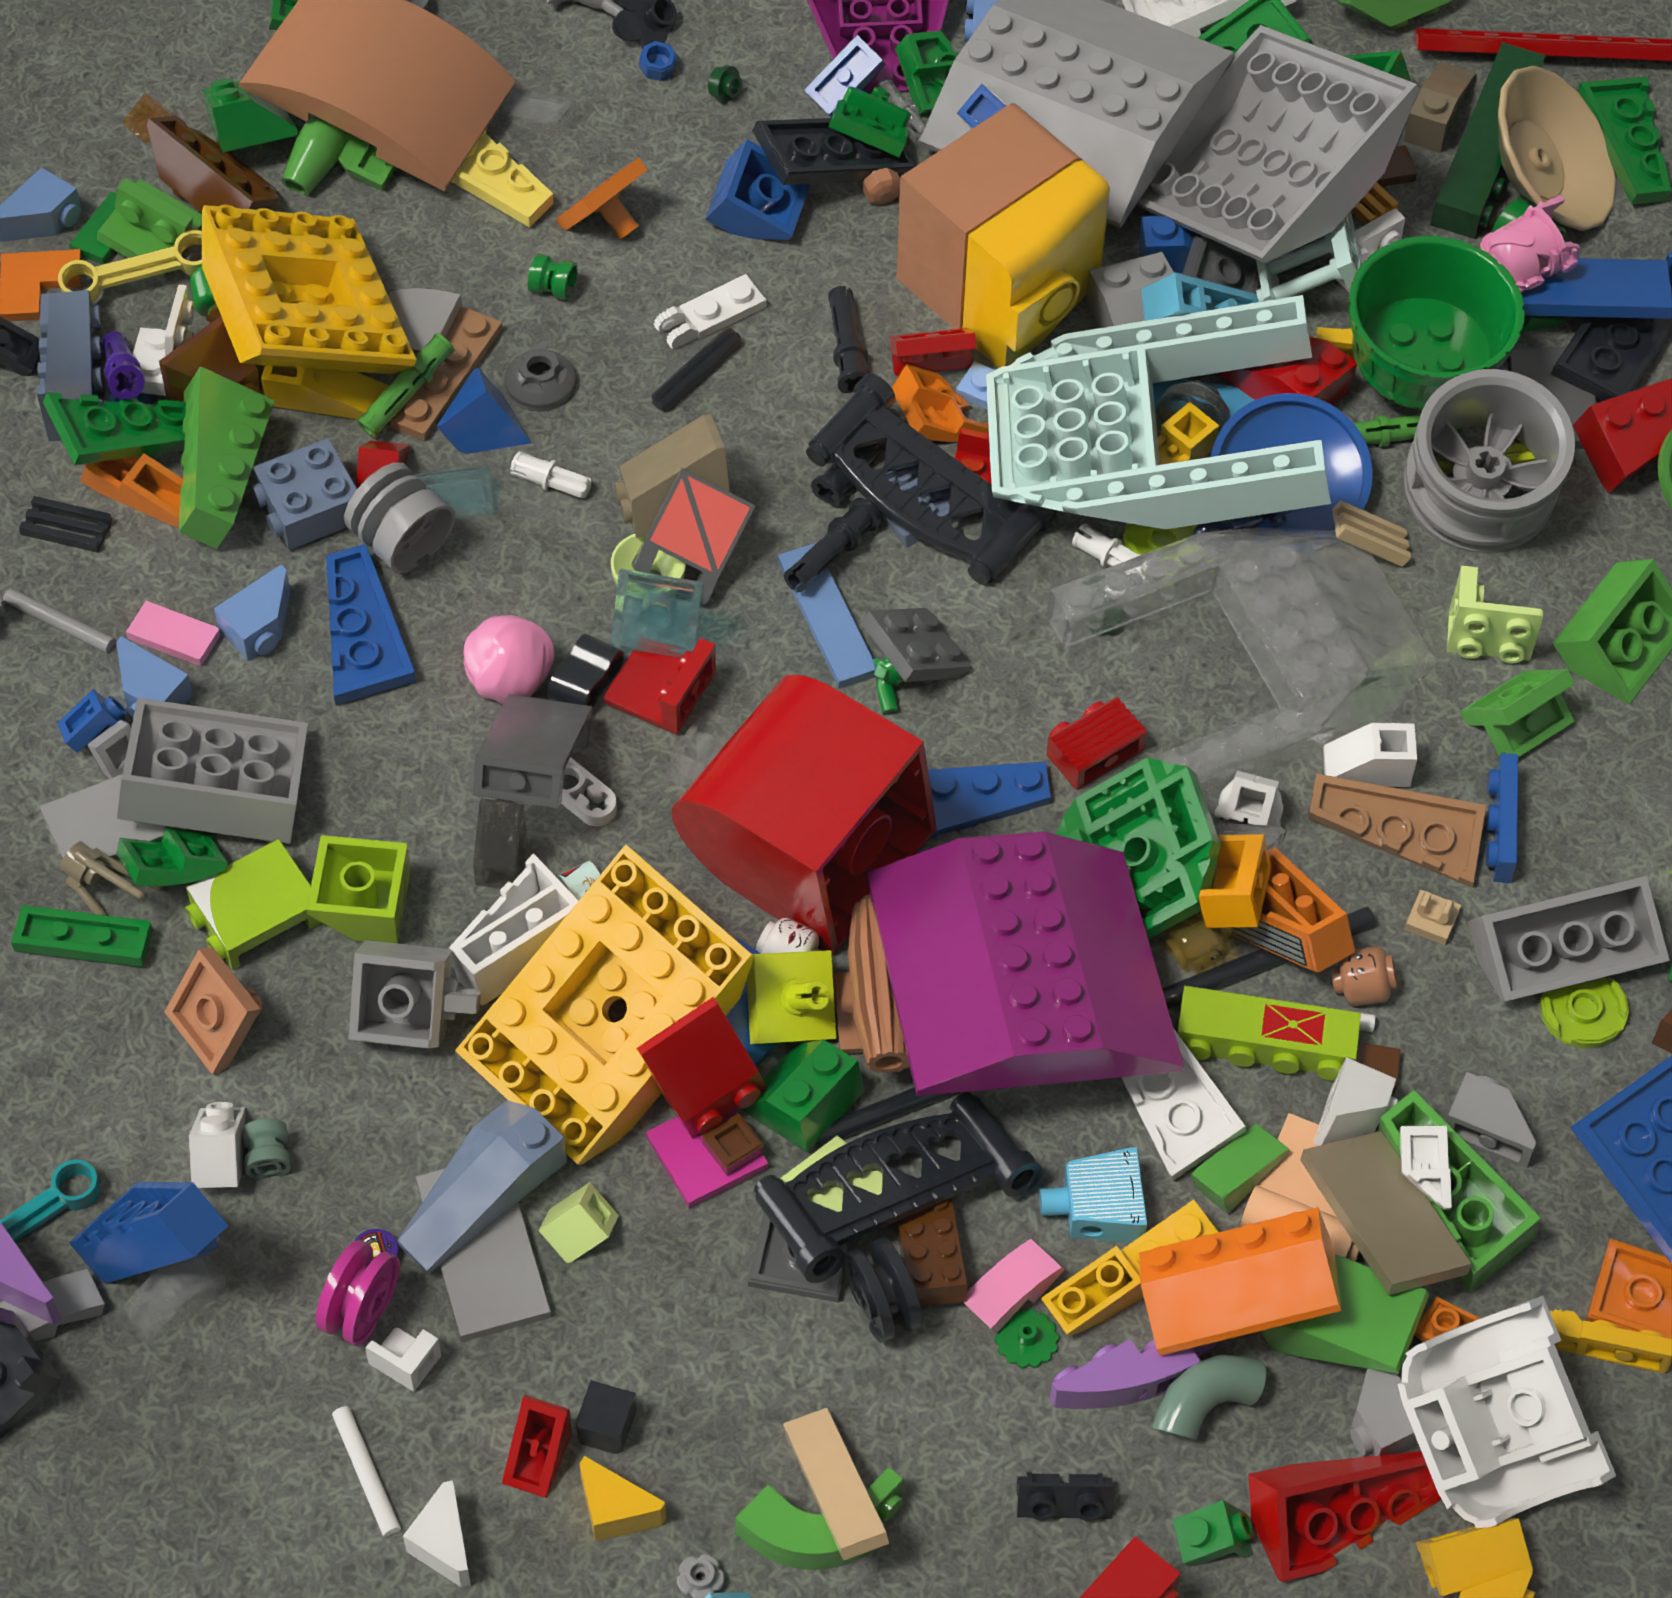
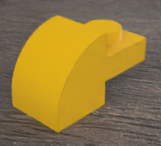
[1157,402,1219,465]

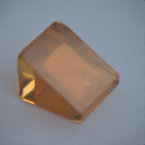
[122,93,175,144]

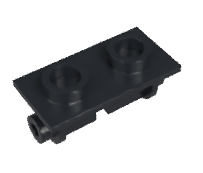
[1017,1472,1114,1521]

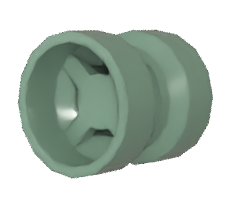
[242,1118,291,1179]

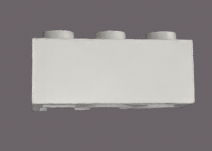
[449,853,578,1006]

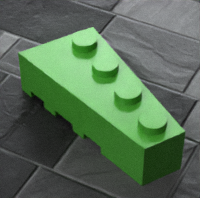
[179,366,275,549]
[1378,1090,1541,1293]

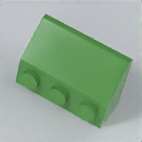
[1552,559,1672,704]

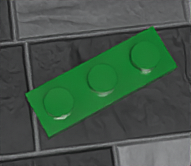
[11,905,153,967]

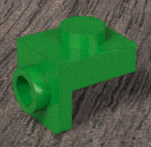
[1173,1500,1254,1567]

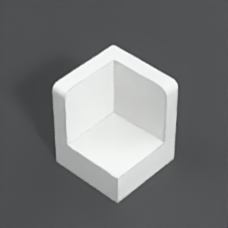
[365,1328,441,1392]

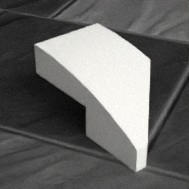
[1400,1126,1452,1210]

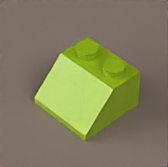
[307,835,411,944]

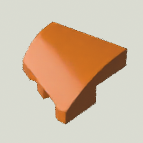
[891,364,989,442]

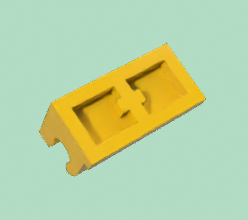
[1416,1518,1533,1596]

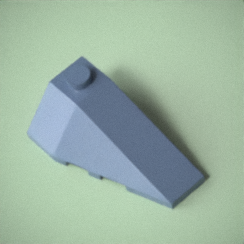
[397,1100,567,1275]

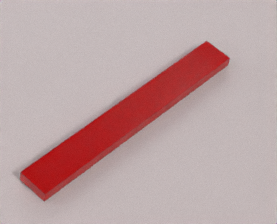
[1414,28,1672,61]

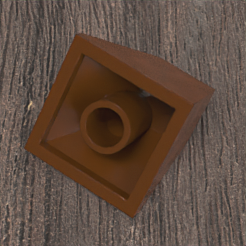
[159,316,261,401]

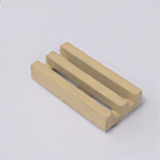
[1332,500,1411,567]

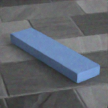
[777,543,876,689]

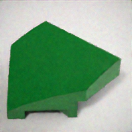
[829,86,911,157]

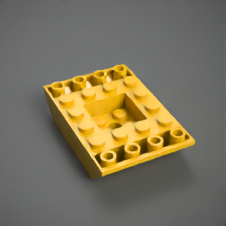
[202,205,417,374]
[455,845,754,1165]

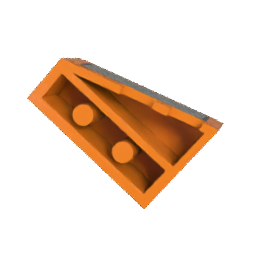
[1211,847,1355,973]

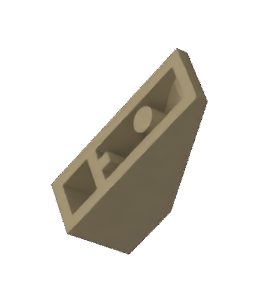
[1404,61,1476,153]

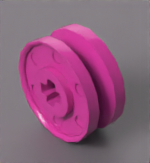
[316,1240,400,1347]

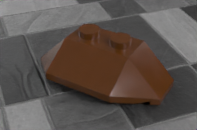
[147,116,279,214]

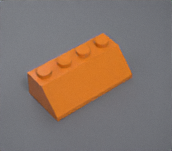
[1139,1207,1341,1356]

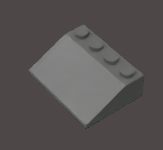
[117,697,308,844]

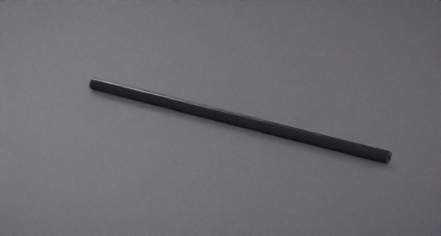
[819,907,1376,1148]

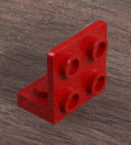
[604,638,716,735]

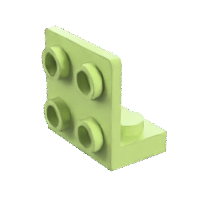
[1447,566,1543,664]

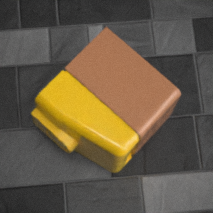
[896,103,1110,368]

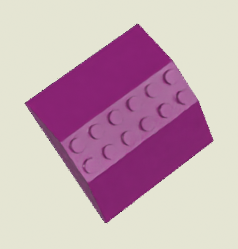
[866,832,1184,1096]

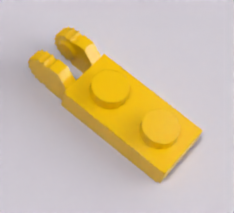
[1550,1309,1672,1374]

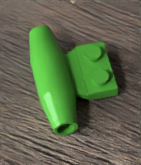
[281,115,396,196]

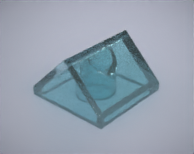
[610,569,704,658]

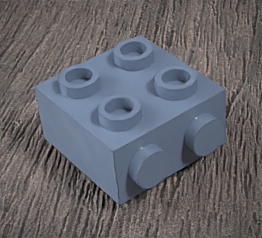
[250,438,357,550]

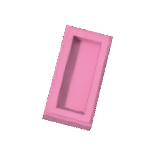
[126,601,221,667]

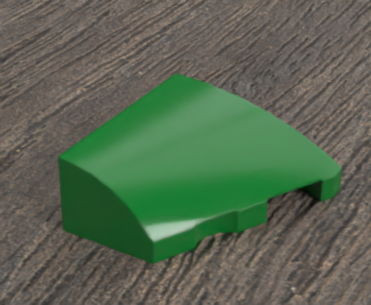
[895,30,958,117]

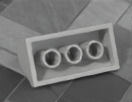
[1467,876,1670,1002]

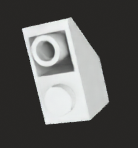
[1323,723,1417,787]
[189,1102,245,1188]

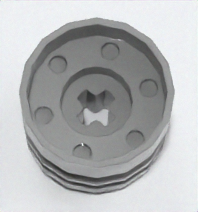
[344,463,455,573]

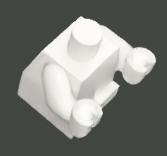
[1214,771,1283,833]

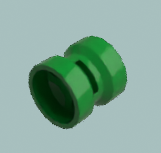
[527,253,578,301]

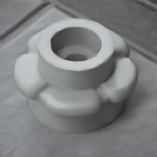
[677,1554,724,1598]

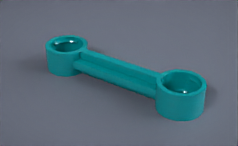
[0,1159,100,1243]

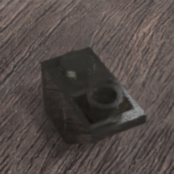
[473,798,528,889]

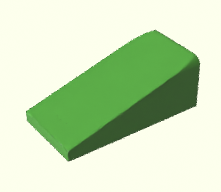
[1191,1123,1290,1214]

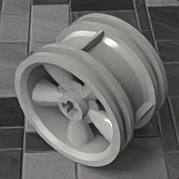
[1403,369,1575,553]

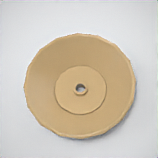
[1498,65,1616,231]

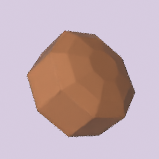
[863,168,900,205]

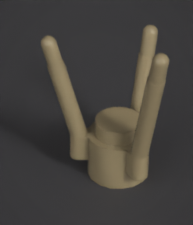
[60,841,163,915]

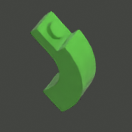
[735,1467,903,1570]

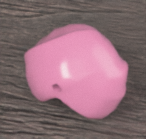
[464,615,555,704]

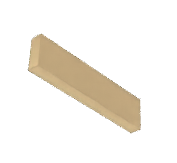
[783,1408,889,1561]

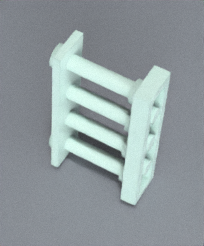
[1256,211,1362,302]

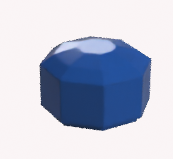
[639,41,677,81]

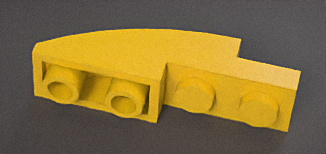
[1041,1200,1218,1337]

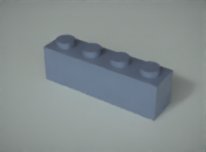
[37,290,104,442]

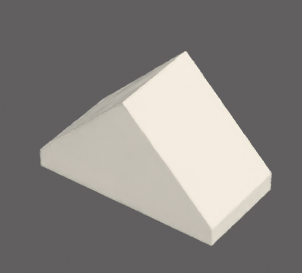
[403,1480,471,1587]

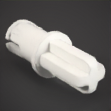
[510,451,592,498]
[1072,523,1151,582]

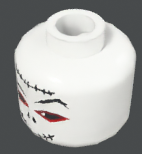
[755,917,820,954]

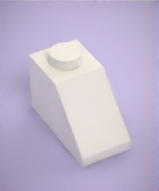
[1313,1057,1398,1146]

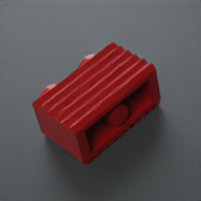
[1046,697,1147,791]

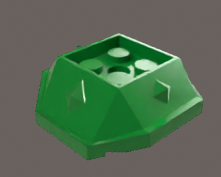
[1056,757,1221,939]

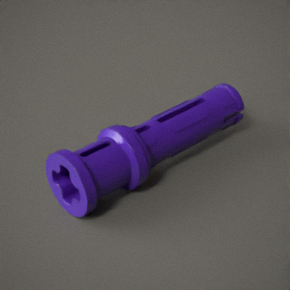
[102,331,145,400]

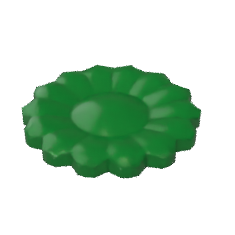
[995,1309,1059,1369]

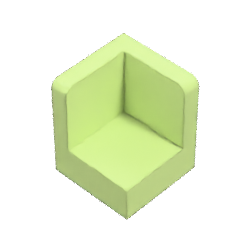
[539,1182,619,1263]

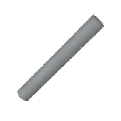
[3,588,116,653]

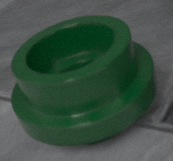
[708,65,742,104]

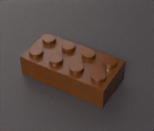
[896,1198,967,1306]

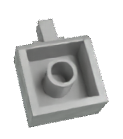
[348,940,481,1048]

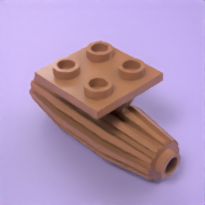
[833,894,910,1074]

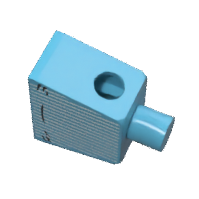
[1039,1147,1147,1243]

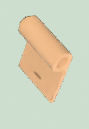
[1240,1113,1360,1262]

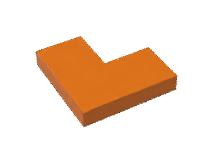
[0,249,82,322]

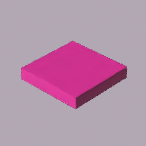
[646,1110,768,1209]

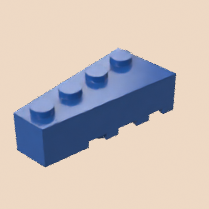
[69,1182,229,1283]

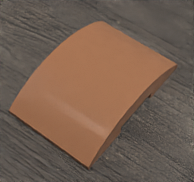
[239,0,516,191]

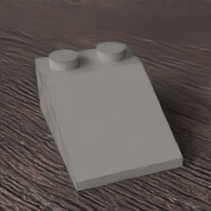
[1086,252,1174,328]

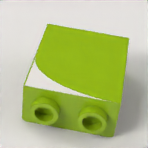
[185,839,322,970]

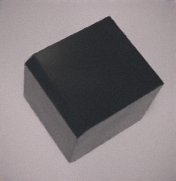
[576,1380,637,1454]

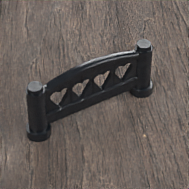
[806,373,1057,585]
[754,1092,1043,1283]

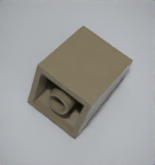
[614,414,730,538]

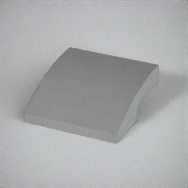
[388,288,462,356]

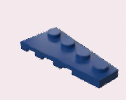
[326,544,416,705]
[928,761,1051,839]

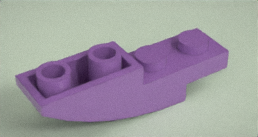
[1049,1339,1225,1409]

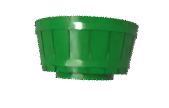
[1348,235,1525,410]

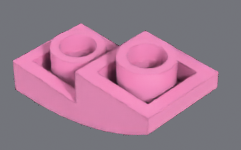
[963,1239,1065,1333]

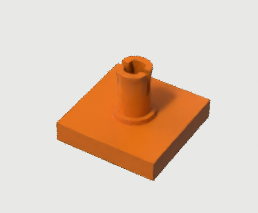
[555,157,648,240]

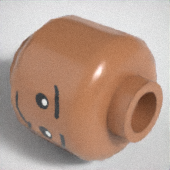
[1331,946,1398,1007]

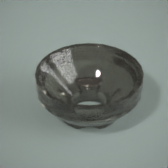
[1157,380,1230,434]

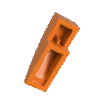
[80,453,183,528]

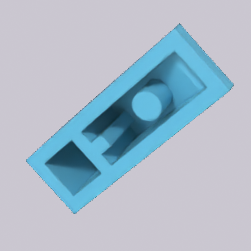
[1141,272,1259,321]

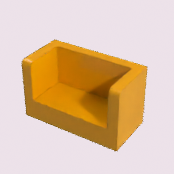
[1199,834,1272,928]

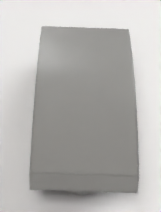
[0,1269,104,1341]

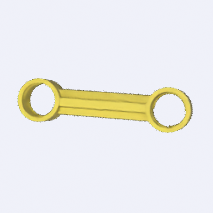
[58,230,202,303]

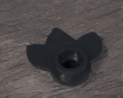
[612,0,677,49]

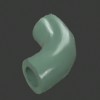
[1152,1355,1266,1440]

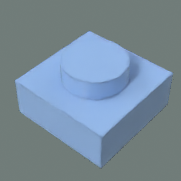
[956,361,995,410]

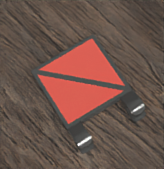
[632,467,756,604]

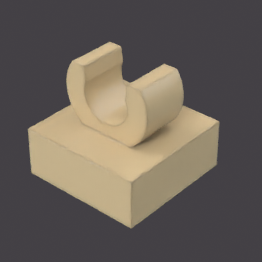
[1404,890,1461,945]

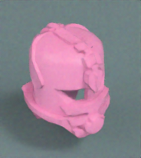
[1480,194,1580,292]

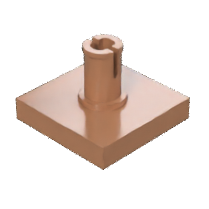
[164,947,262,1074]

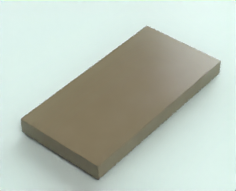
[1300,1131,1472,1295]

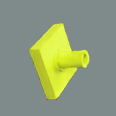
[747,950,836,1044]

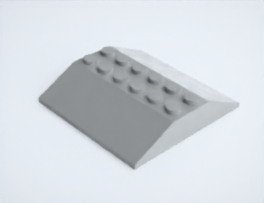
[919,0,1234,228]
[1135,25,1420,263]

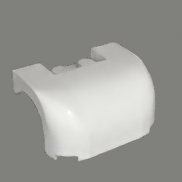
[1398,1296,1616,1528]

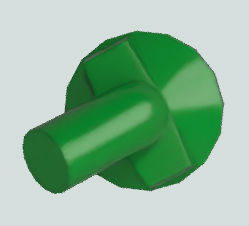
[873,656,905,715]

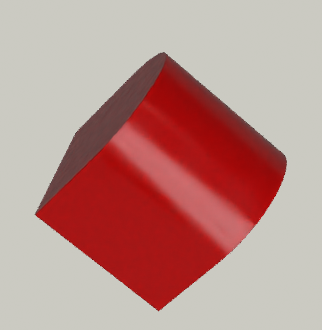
[671,675,937,956]

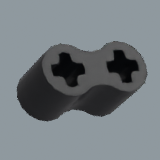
[547,634,624,708]

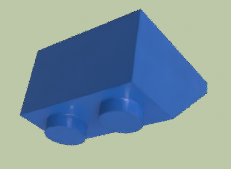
[705,139,810,240]

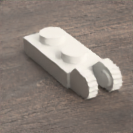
[653,274,767,349]

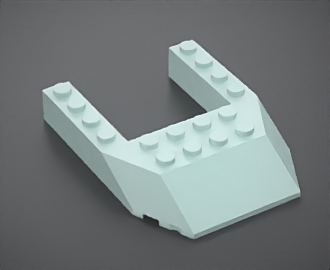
[986,295,1331,529]

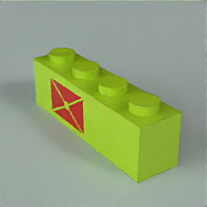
[1177,985,1361,1081]

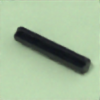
[651,327,741,412]

